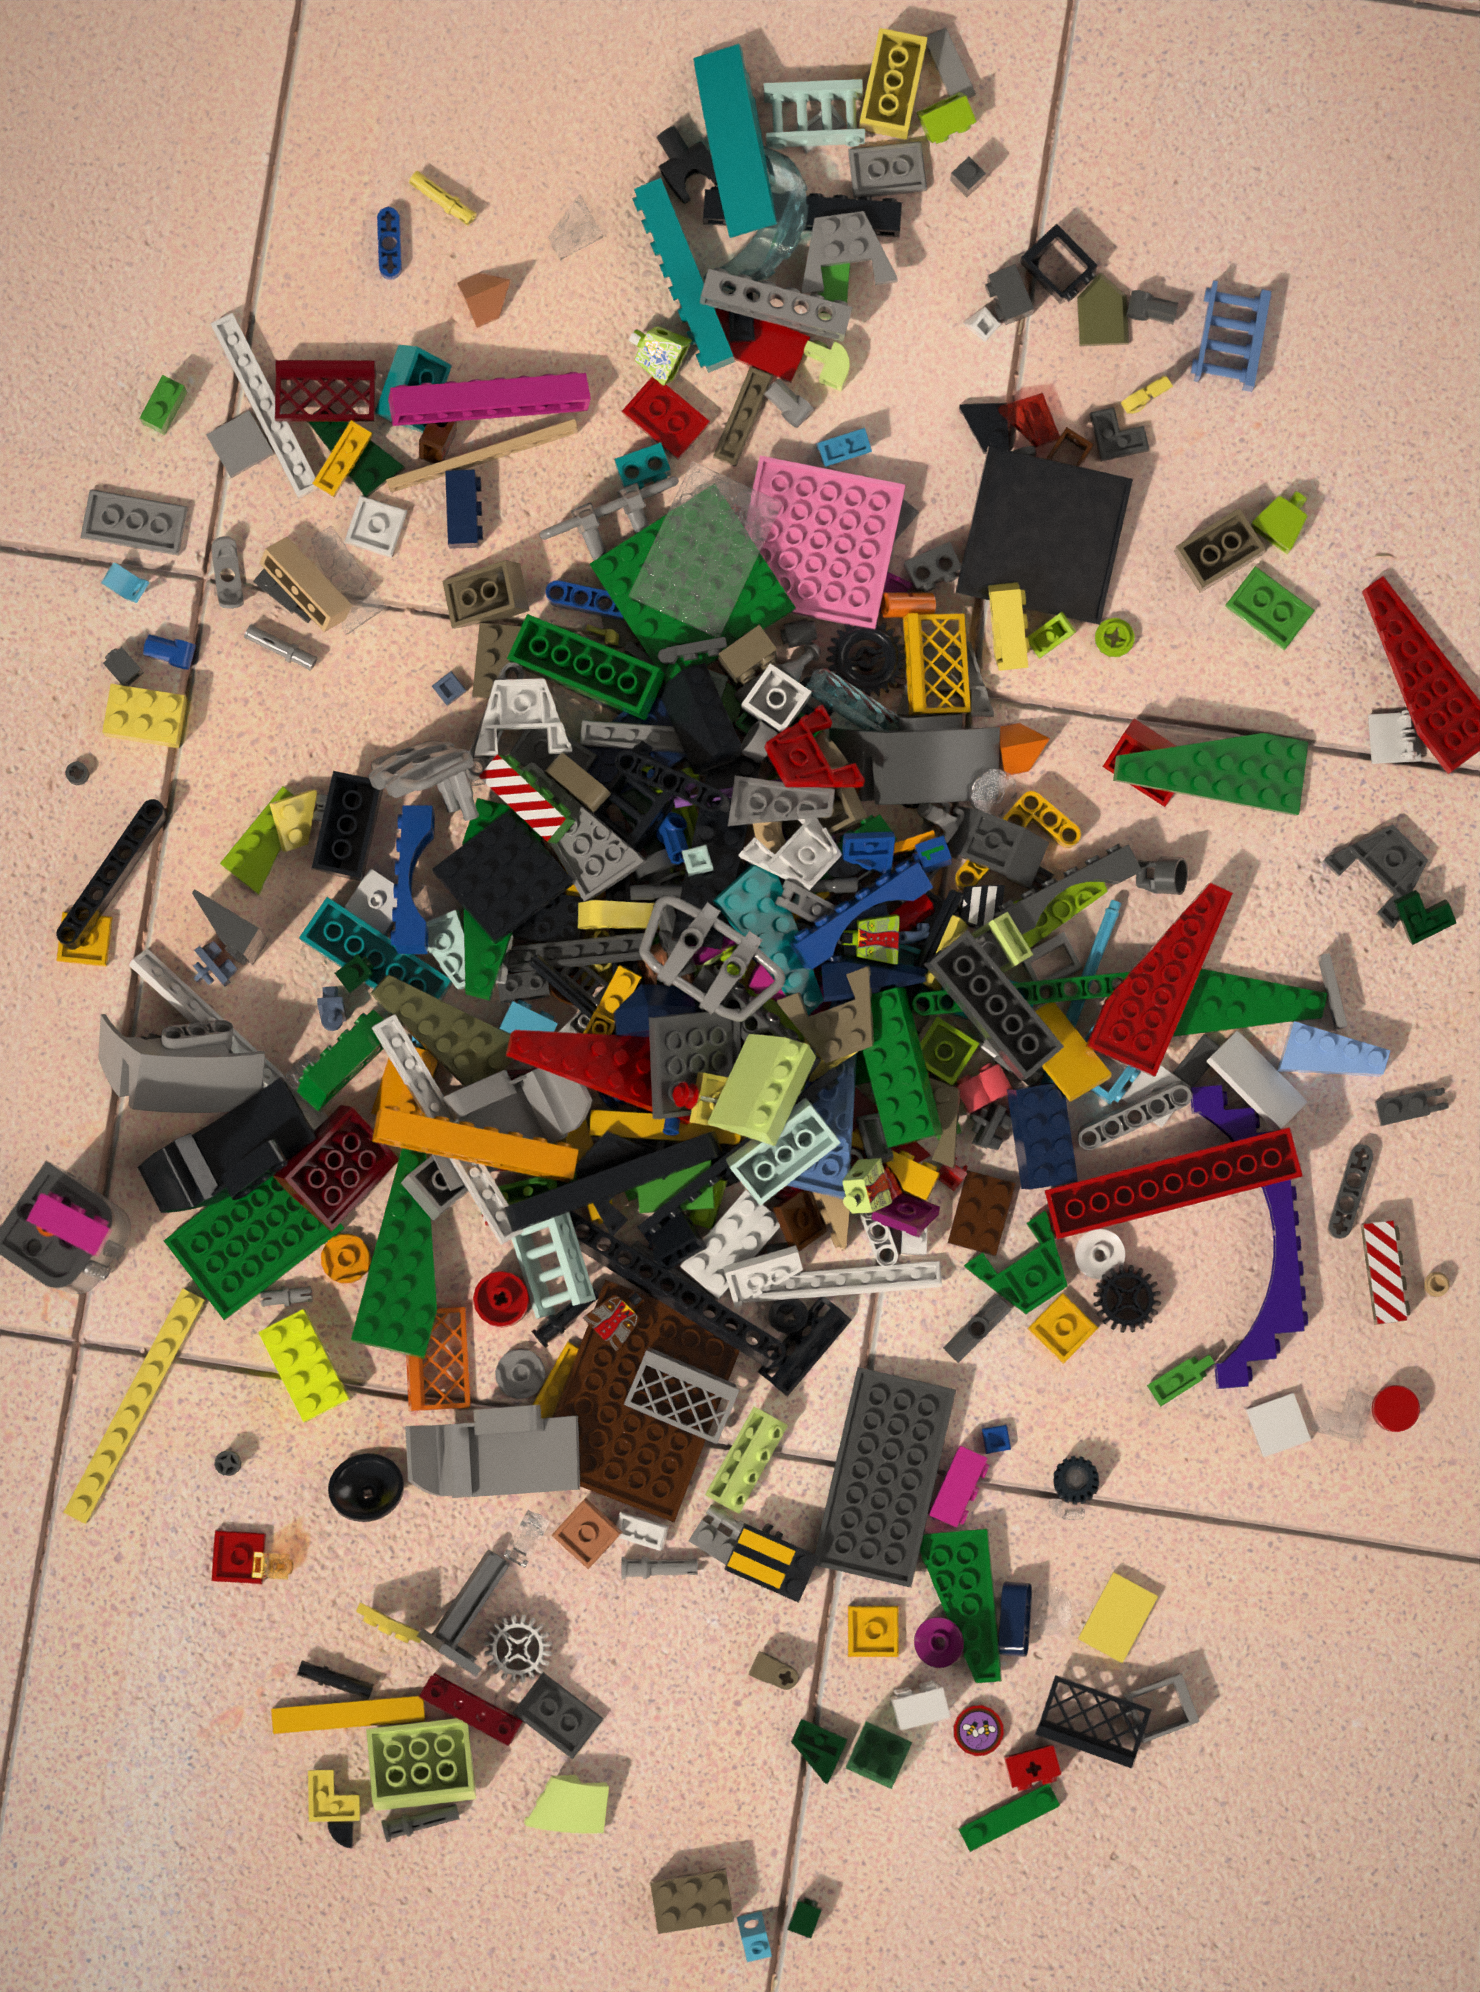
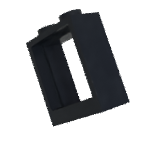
[1020,224,1098,305]

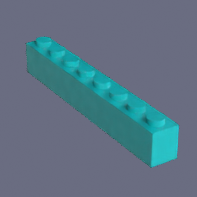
[632,178,736,373]

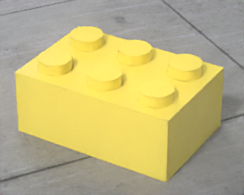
[102,684,188,748]

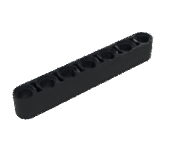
[56,799,167,950]

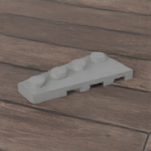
[728,776,835,826]

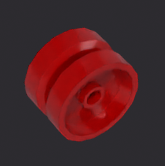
[473,1271,530,1328]

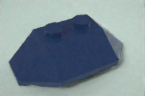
[614,984,706,1037]

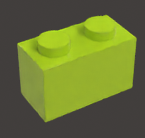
[916,92,977,144]

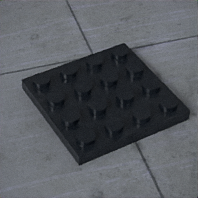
[432,809,574,945]

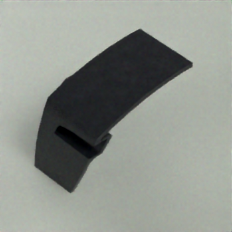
[137,1077,318,1213]

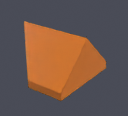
[999,723,1050,776]

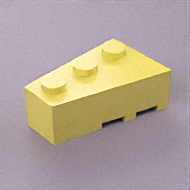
[988,582,1030,671]

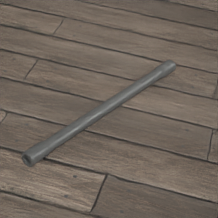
[630,877,858,900]

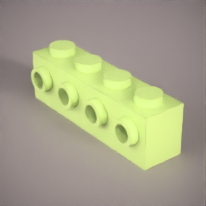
[705,1407,788,1514]

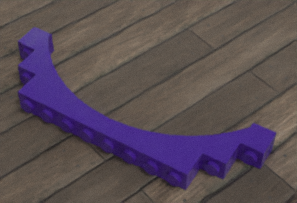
[1190,1085,1308,1389]

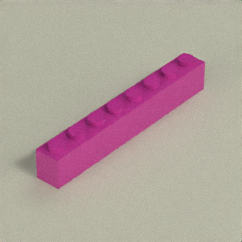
[388,372,591,426]

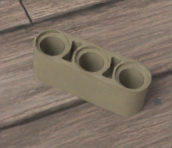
[545,753,611,813]

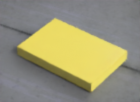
[1077,1572,1158,1663]

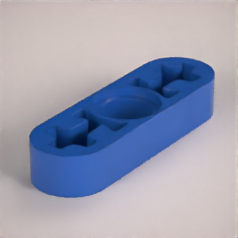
[377,207,402,280]

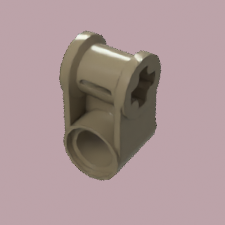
[748,1651,799,1690]

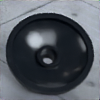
[328,1453,404,1522]

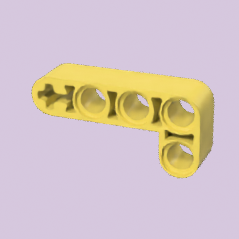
[578,900,661,931]

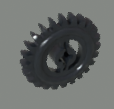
[826,621,906,697]

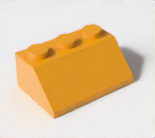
[371,1047,440,1115]

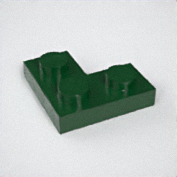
[1394,890,1457,945]

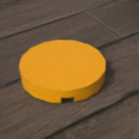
[321,1234,371,1284]

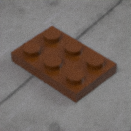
[947,1170,1016,1256]

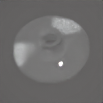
[1030,1585,1072,1636]

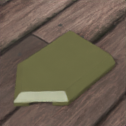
[1077,272,1129,346]

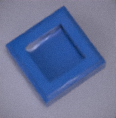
[982,1425,1011,1454]

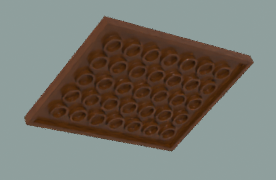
[552,1279,740,1523]

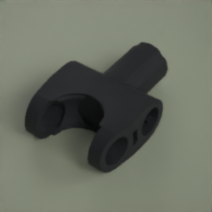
[657,126,717,204]

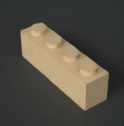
[259,537,352,632]

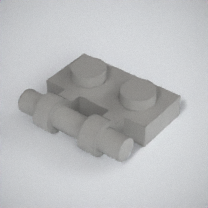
[688,1505,744,1565]

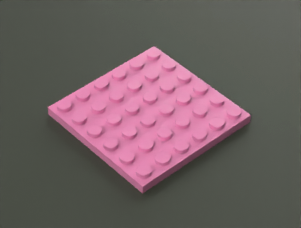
[744,455,906,629]

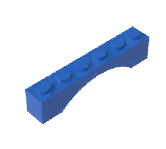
[391,805,435,954]
[789,860,933,969]

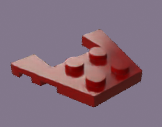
[764,705,865,787]

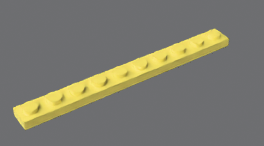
[63,1288,206,1524]

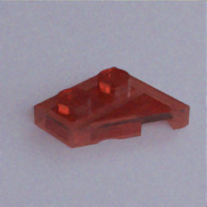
[998,393,1060,448]

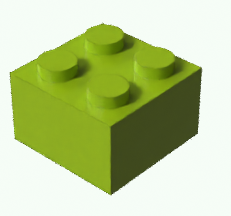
[920,1016,980,1086]

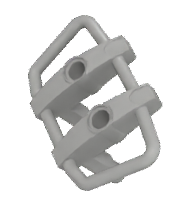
[539,476,679,561]
[368,741,479,821]
[639,895,785,1022]

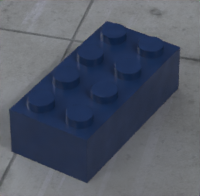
[1007,1082,1078,1190]

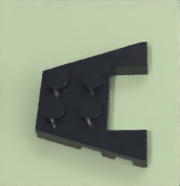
[575,1130,668,1236]

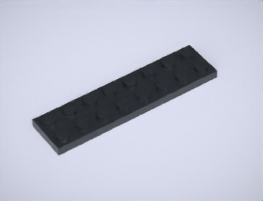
[672,757,761,950]

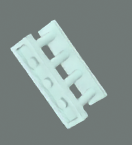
[764,79,865,150]
[512,1212,596,1319]

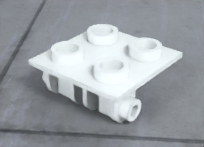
[1368,710,1421,764]

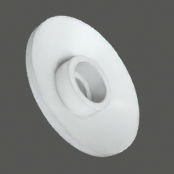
[1075,1229,1125,1280]

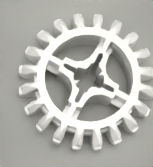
[484,1614,553,1683]

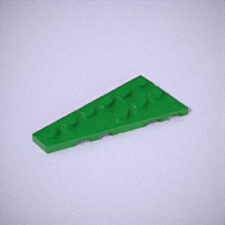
[920,1529,1002,1684]

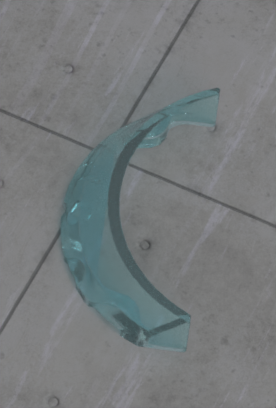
[704,145,809,292]

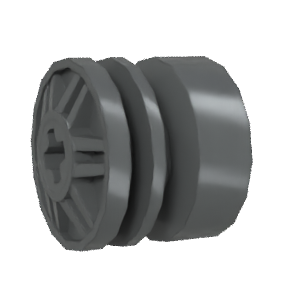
[633,849,686,903]

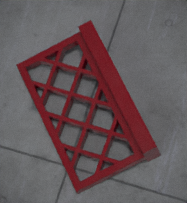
[275,360,376,422]

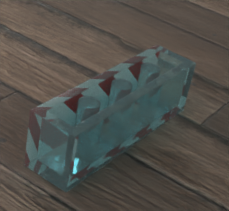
[806,668,900,731]

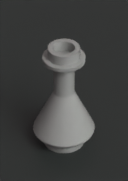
[776,643,821,683]

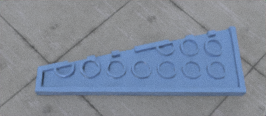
[787,998,857,1199]

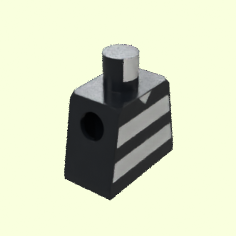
[956,885,1005,934]

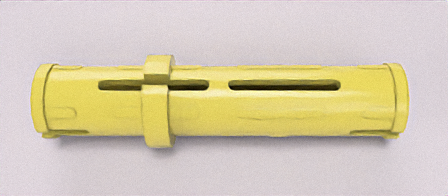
[408,170,477,226]

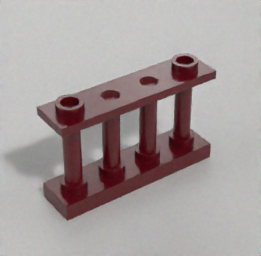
[419,1672,523,1746]

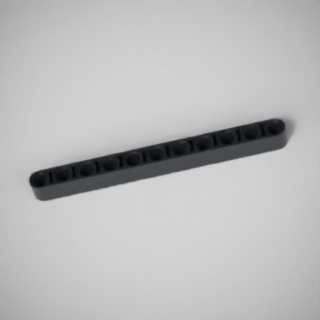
[569,1211,786,1369]

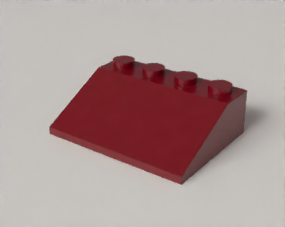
[273,1105,399,1231]

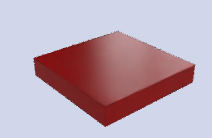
[211,1530,266,1584]

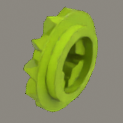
[1095,618,1135,657]

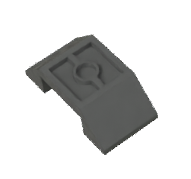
[947,806,1049,889]

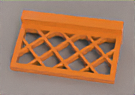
[406,1307,471,1411]

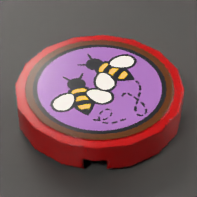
[953,1705,1004,1756]

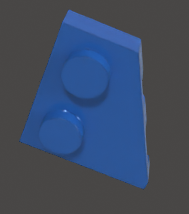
[842,832,895,875]

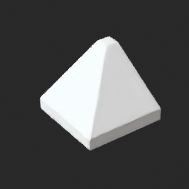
[963,307,1001,342]

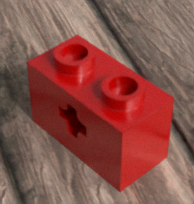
[1003,1744,1062,1791]

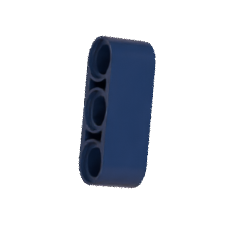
[999,1581,1032,1657]

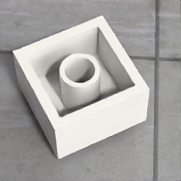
[741,663,811,734]

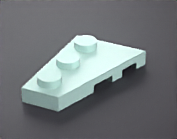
[426,910,465,990]

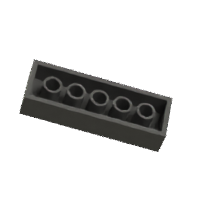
[924,930,1064,1080]

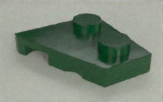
[791,1718,848,1785]

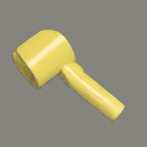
[586,624,619,646]

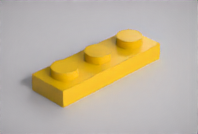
[312,420,373,498]

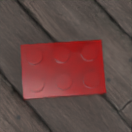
[622,377,710,460]

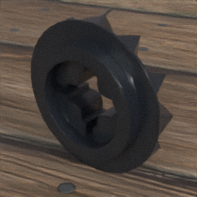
[768,1299,809,1336]

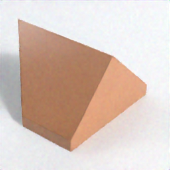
[457,273,511,328]

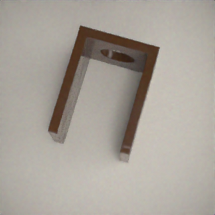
[1046,427,1094,467]

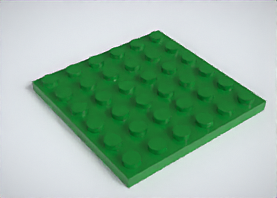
[589,484,796,683]

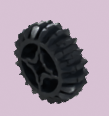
[1093,1265,1161,1333]

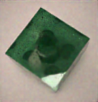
[844,1720,912,1789]

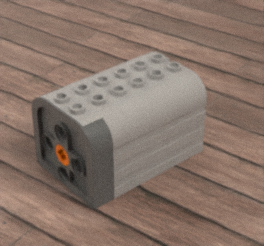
[0,1161,131,1294]

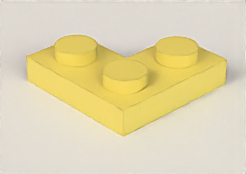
[356,1602,421,1644]
[308,1769,360,1822]

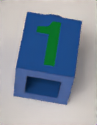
[912,835,952,873]

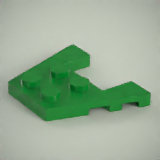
[964,1211,1068,1315]

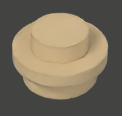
[1424,1272,1450,1297]

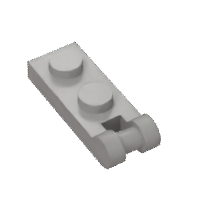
[775,880,836,924]

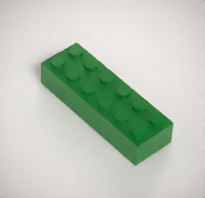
[507,614,666,720]
[851,988,943,1148]

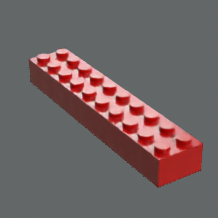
[1044,1127,1303,1239]

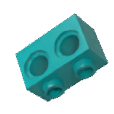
[614,442,671,489]

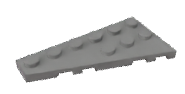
[521,763,648,902]

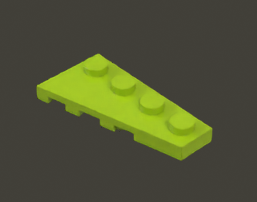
[220,786,293,895]

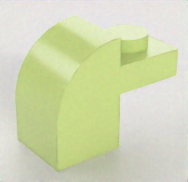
[804,340,850,391]

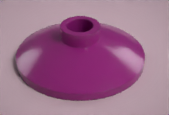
[914,1617,964,1668]

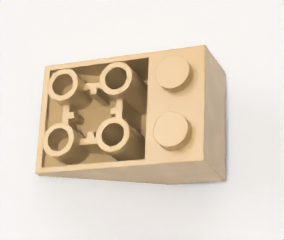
[812,1192,850,1251]

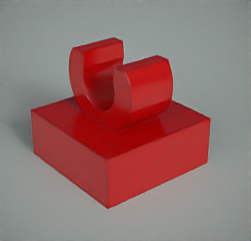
[938,1157,968,1191]

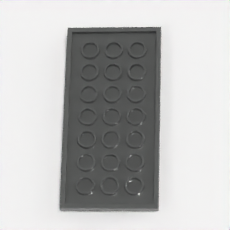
[815,1367,956,1588]

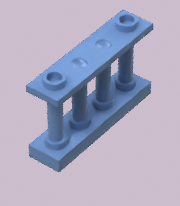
[1191,280,1272,392]

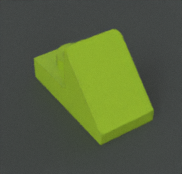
[1027,612,1076,659]

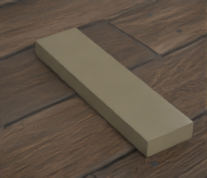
[713,366,773,467]

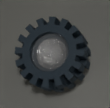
[1053,1456,1099,1505]

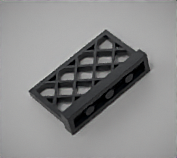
[1035,1675,1152,1769]

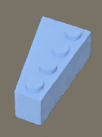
[1277,1021,1391,1077]

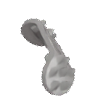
[212,536,244,609]

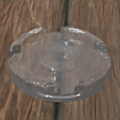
[969,768,1017,817]

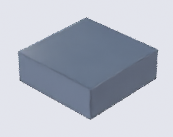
[432,671,467,707]

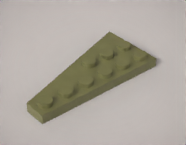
[370,975,513,1087]

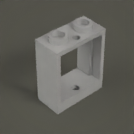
[1122,1673,1200,1743]

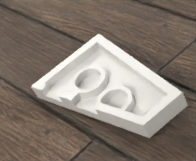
[723,1246,803,1309]

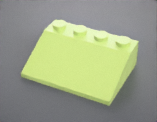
[707,1034,816,1146]
[366,1718,477,1811]

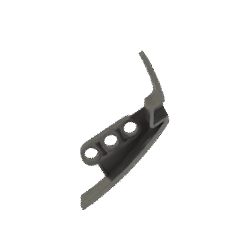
[829,713,1000,805]

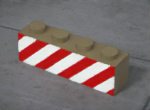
[1360,1220,1410,1325]

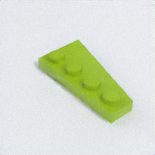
[1013,882,1108,948]

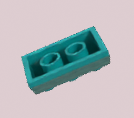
[375,345,452,433]

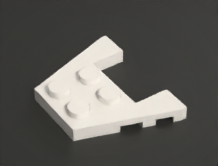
[474,678,572,757]
[738,818,842,890]

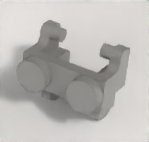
[917,802,965,843]

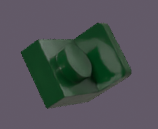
[335,954,374,994]

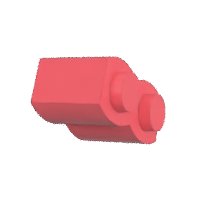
[956,1063,1013,1116]

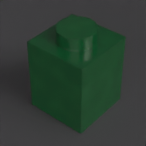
[787,1897,822,1939]

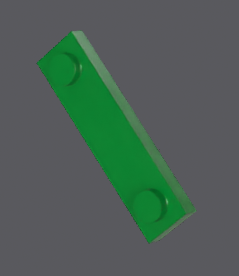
[958,1784,1060,1852]

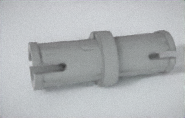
[260,1286,312,1307]

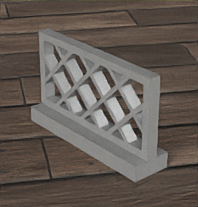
[624,1347,741,1444]

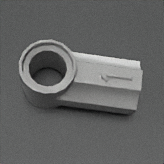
[764,378,814,428]

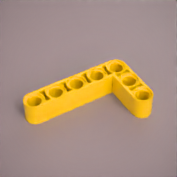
[955,791,1081,890]

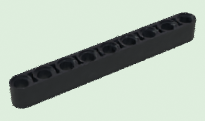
[504,1131,724,1232]

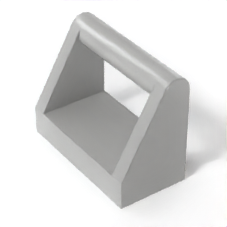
[1021,932,1082,993]

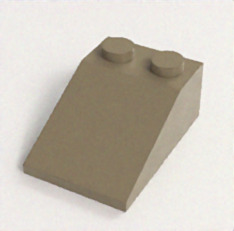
[442,560,530,629]
[782,787,868,839]

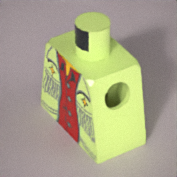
[843,1158,892,1214]

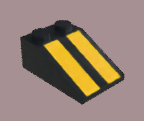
[724,1523,819,1603]

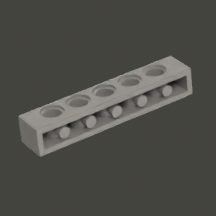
[700,268,852,342]

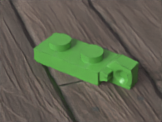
[1147,1354,1215,1407]

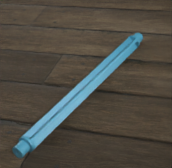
[1041,900,1122,1084]

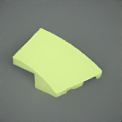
[524,1775,609,1834]

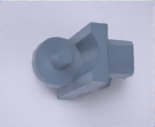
[193,941,238,987]
[317,986,346,1031]

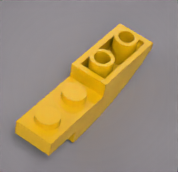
[584,965,642,1035]

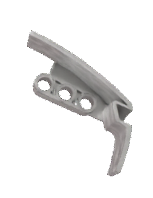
[405,1405,580,1498]

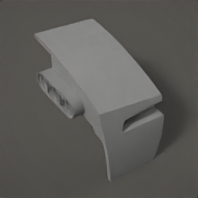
[98,1014,265,1113]
[432,1068,592,1191]

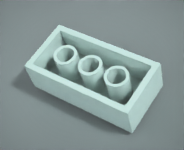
[726,1097,840,1205]

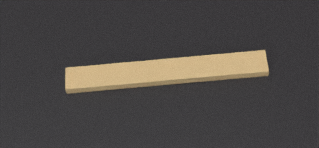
[386,419,578,493]

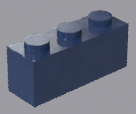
[445,470,483,549]

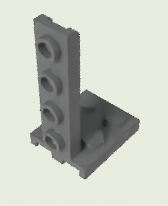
[417,1549,510,1677]

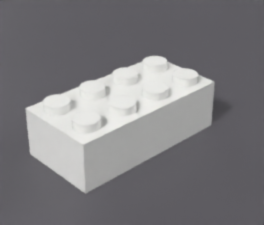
[680,1190,781,1300]
[890,1680,951,1730]

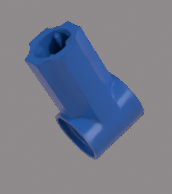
[143,634,196,670]
[656,812,689,864]

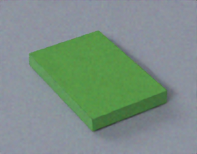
[1225,566,1315,651]
[638,1160,715,1213]

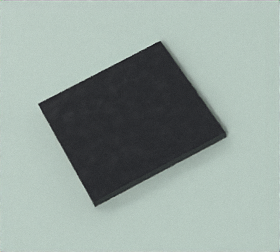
[955,446,1133,625]

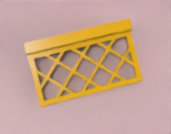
[903,613,971,716]

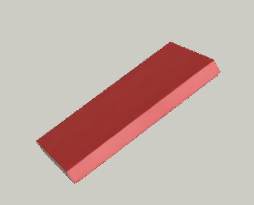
[715,308,811,383]

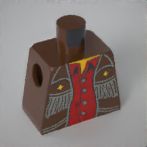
[419,421,457,464]
[583,1291,644,1352]

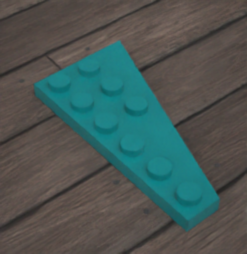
[712,864,824,1015]

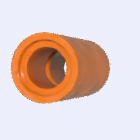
[880,592,936,618]

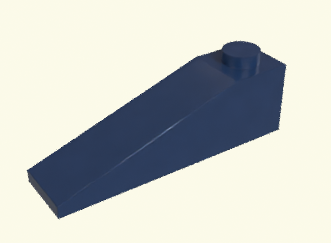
[822,952,927,1002]

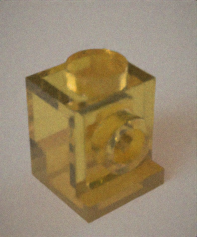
[252,1552,294,1580]

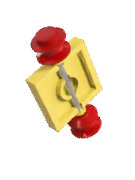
[673,1072,728,1127]

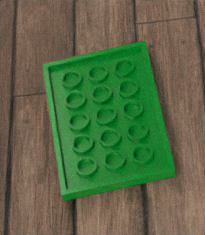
[163,1176,345,1321]

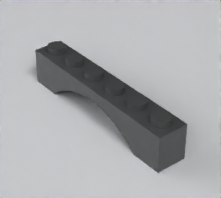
[994,844,1142,935]

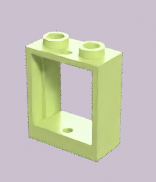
[971,912,1033,973]

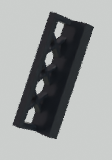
[757,1297,852,1397]

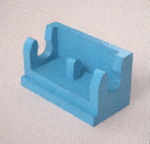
[816,428,872,467]

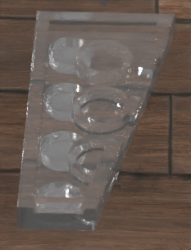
[311,525,387,635]

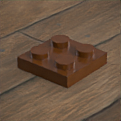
[773,1189,828,1252]

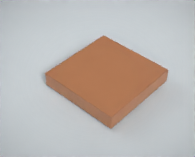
[551,1498,622,1570]

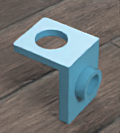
[101,562,150,603]
[737,1911,772,1962]

